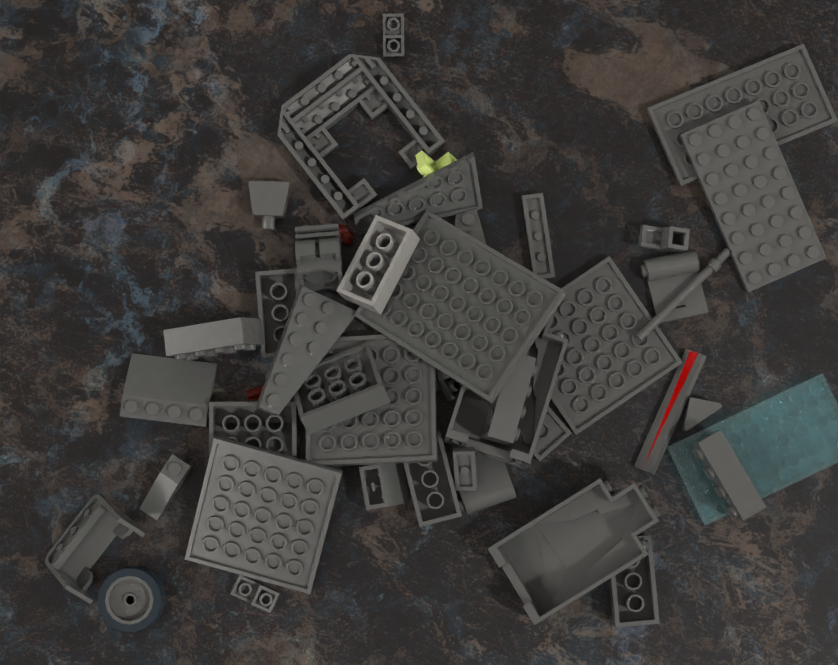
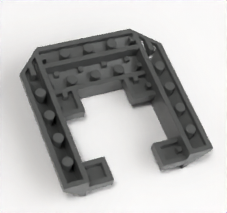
[277,54,445,220]

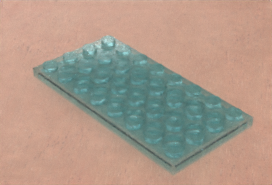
[666,373,838,526]

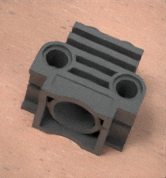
[295,223,344,291]

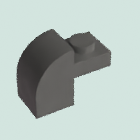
[638,225,690,253]

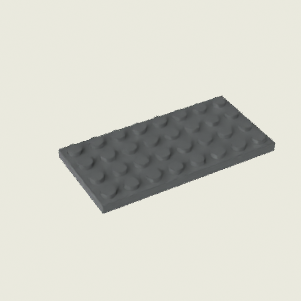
[646,44,838,187]
[679,101,826,292]

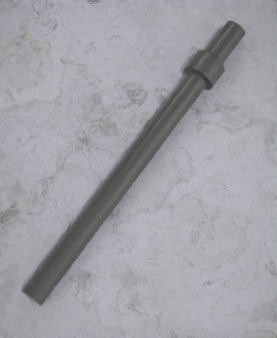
[635,248,731,341]

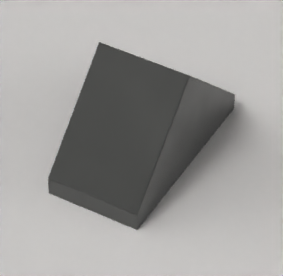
[681,397,723,431]

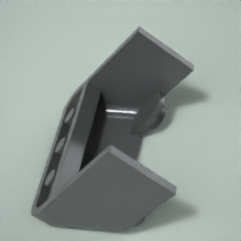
[45,494,145,604]

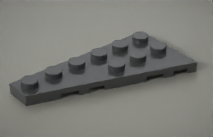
[353,152,483,235]
[256,286,356,416]

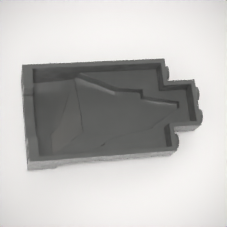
[444,313,569,470]
[488,478,661,625]

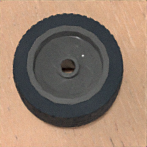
[97,566,166,633]

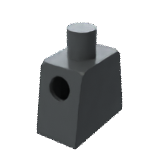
[249,181,291,231]

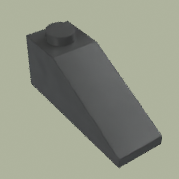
[139,454,194,521]

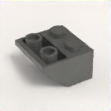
[359,463,410,510]

